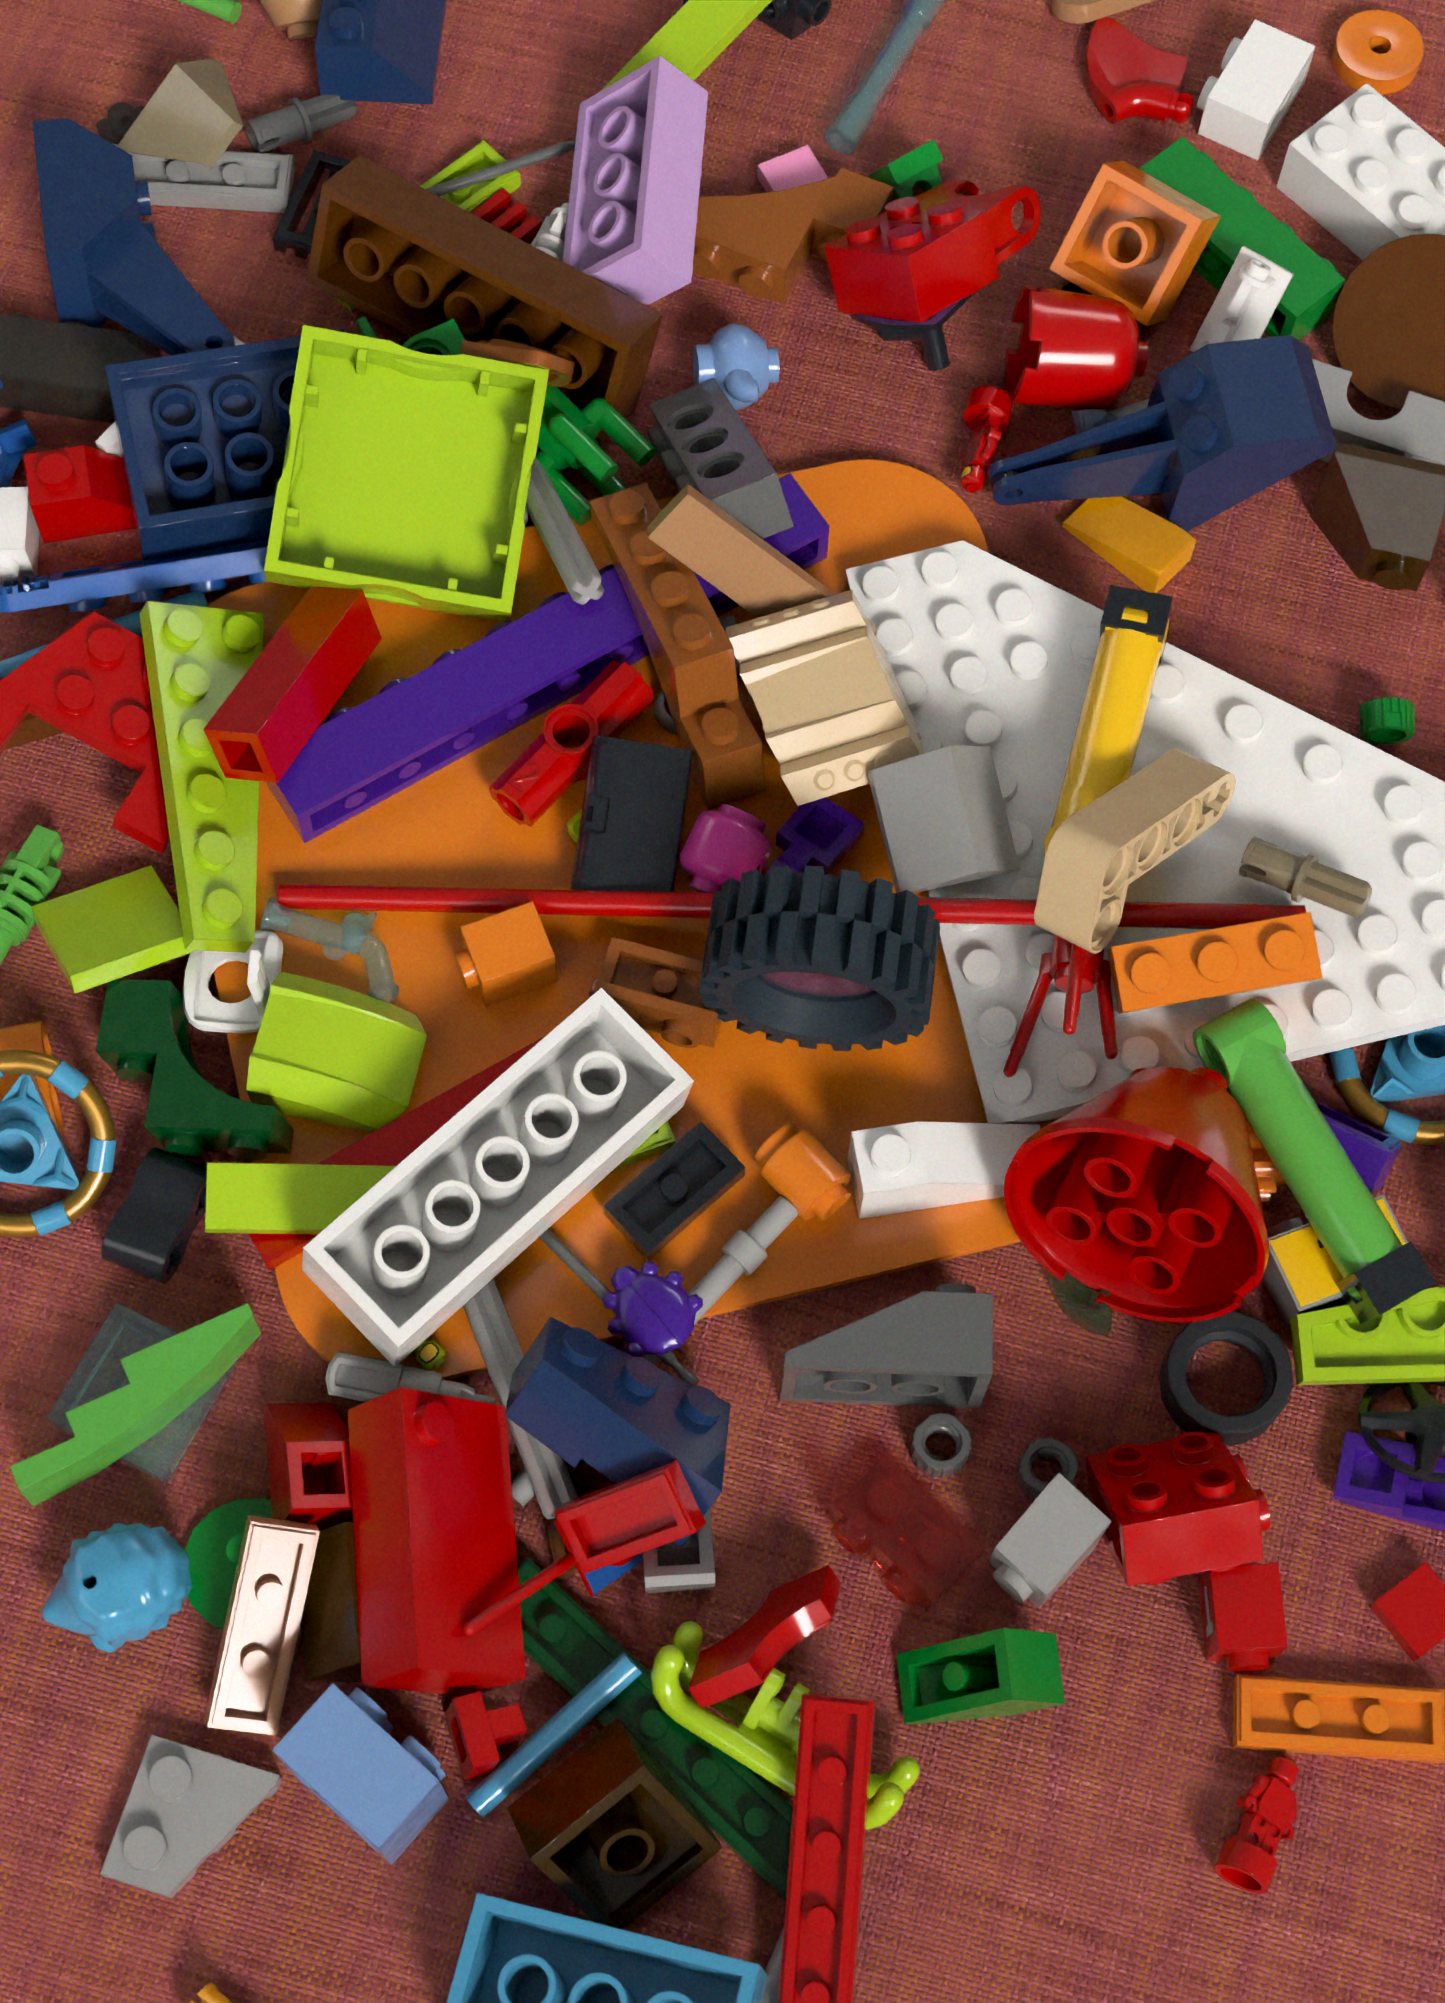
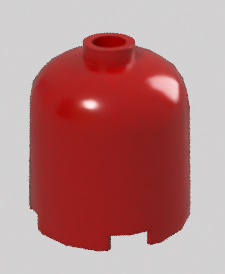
[1004,286,1148,409]

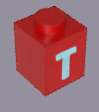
[1198,1563,1288,1672]

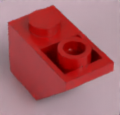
[263,1403,353,1531]

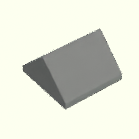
[867,745,1020,893]

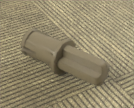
[1239,836,1372,917]

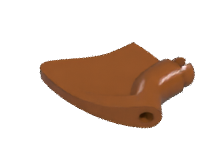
[460,338,575,387]

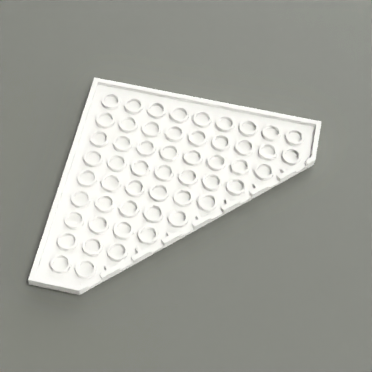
[845,540,1445,1124]

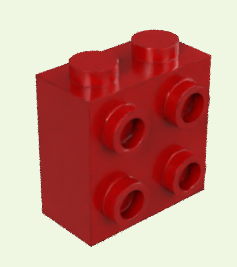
[1085,1431,1271,1586]

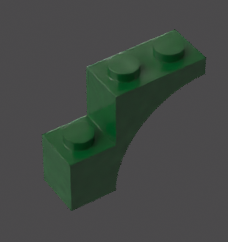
[95,979,294,1160]

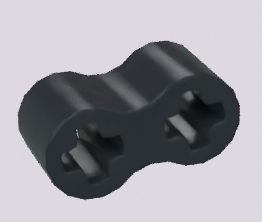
[101,1147,207,1284]

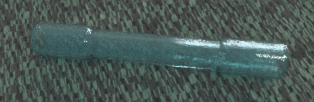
[825,0,946,154]

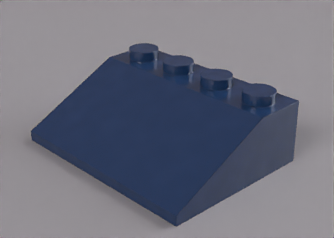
[105,329,344,561]

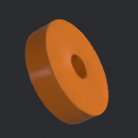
[1332,10,1424,95]

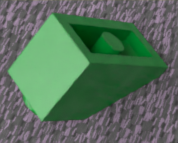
[897,1628,1065,1725]

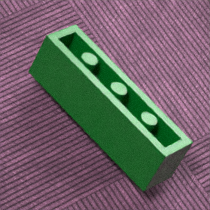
[1139,136,1345,340]

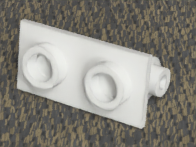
[1189,246,1294,352]

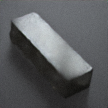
[0,313,162,423]

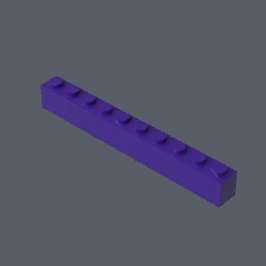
[267,473,830,844]

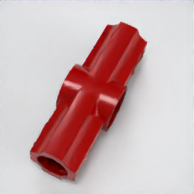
[489,660,654,827]

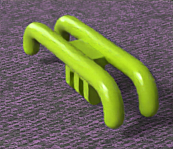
[650,1621,920,1830]

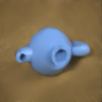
[693,322,780,411]

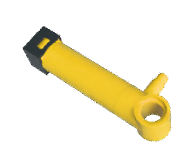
[1044,585,1173,860]

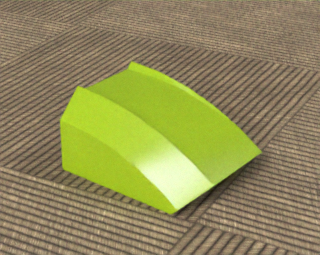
[246,972,427,1133]

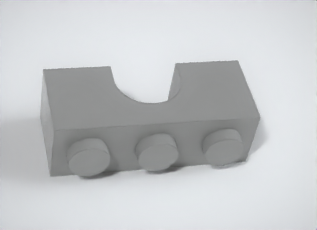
[1312,359,1445,465]

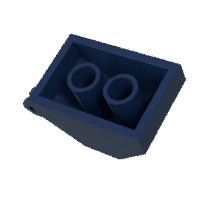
[32,118,235,355]
[987,335,1337,532]

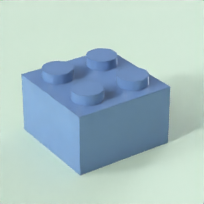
[272,1683,449,1866]

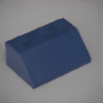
[315,0,447,105]

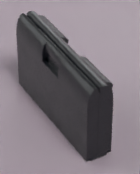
[570,736,694,892]

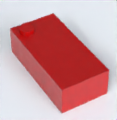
[348,1387,526,1696]

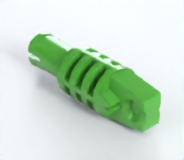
[0,825,64,966]

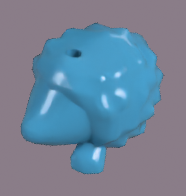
[41,1523,192,1653]

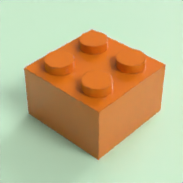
[1049,160,1221,326]

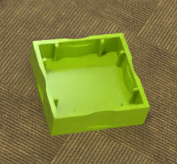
[264,325,549,622]

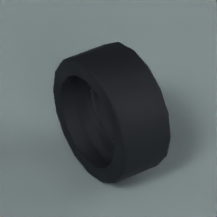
[1159,1311,1293,1445]

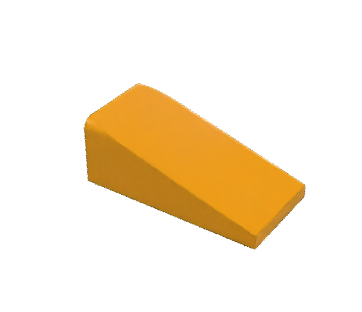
[1062,496,1197,594]

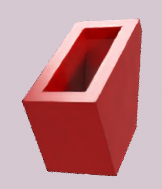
[24,445,136,544]

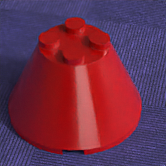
[1004,1067,1269,1323]

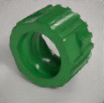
[1359,697,1415,745]

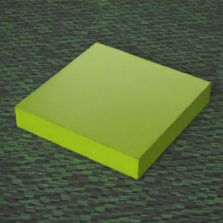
[31,865,193,994]

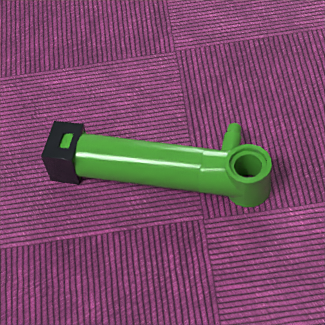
[1193,998,1436,1324]

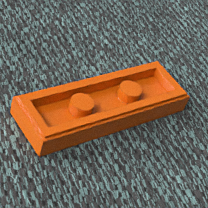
[1233,1674,1445,1763]

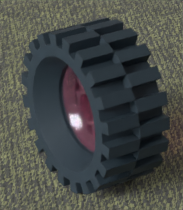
[699,865,940,1051]

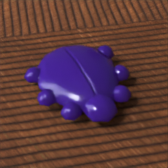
[602,1261,703,1357]

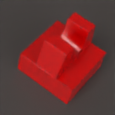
[445,1691,527,1781]

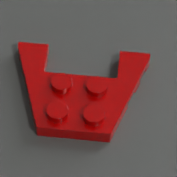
[0,612,169,854]

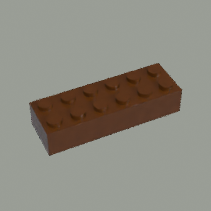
[306,155,663,441]

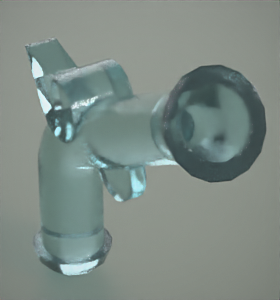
[260,897,399,1003]

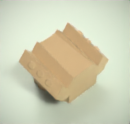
[726,590,924,806]

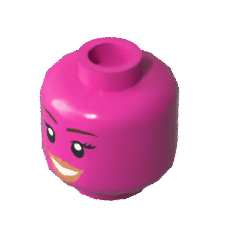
[679,804,772,893]

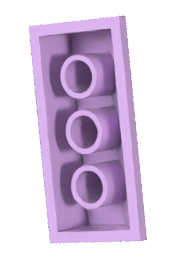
[562,56,708,304]

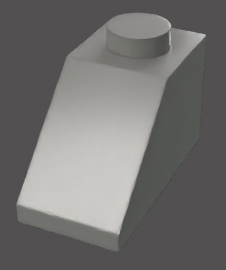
[988,1473,1112,1609]

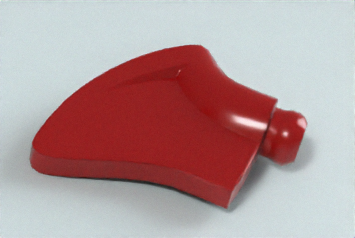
[1085,16,1194,124]

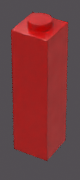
[203,587,382,783]

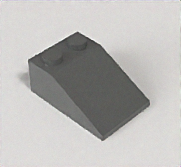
[780,1283,993,1409]

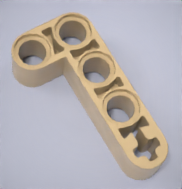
[1034,748,1236,954]

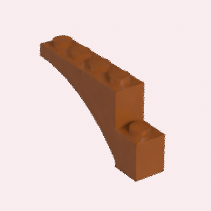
[693,167,893,305]
[589,482,766,810]

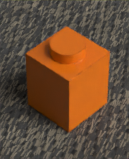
[454,901,557,1007]

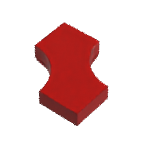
[688,1565,841,1708]

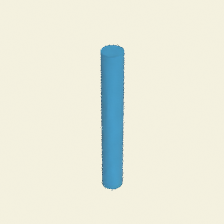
[466,1652,642,1817]

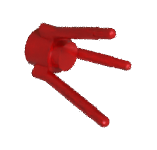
[1003,935,1118,1077]

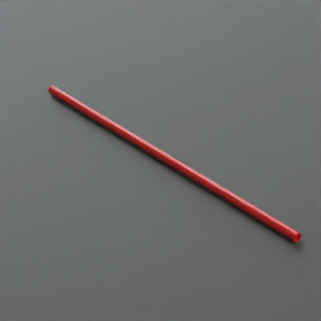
[278,884,1306,929]

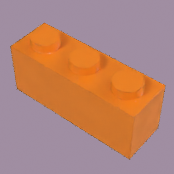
[1107,912,1323,1014]

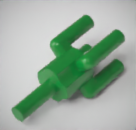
[536,386,656,526]

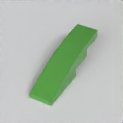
[10,1303,262,1507]

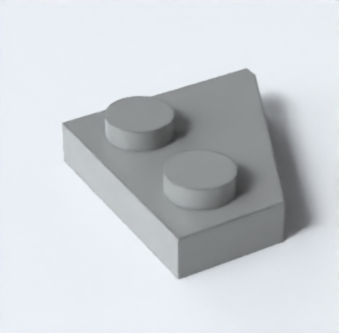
[100,1735,282,1899]

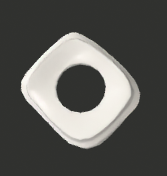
[183,930,283,1033]

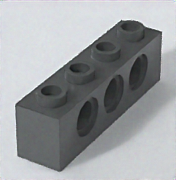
[647,378,794,539]

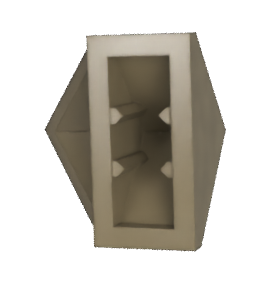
[117,58,243,169]

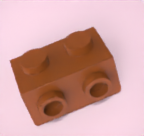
[589,937,722,1048]

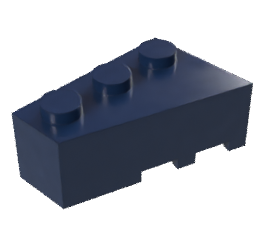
[504,1317,730,1546]

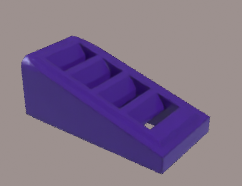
[1313,1099,1402,1195]

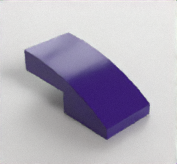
[1334,1431,1445,1531]

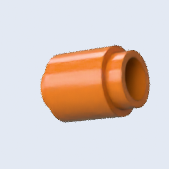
[755,1122,852,1221]

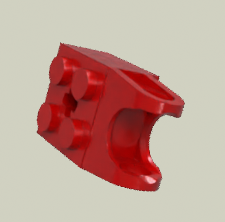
[824,179,1041,323]

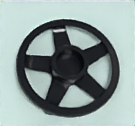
[1358,1381,1445,1484]

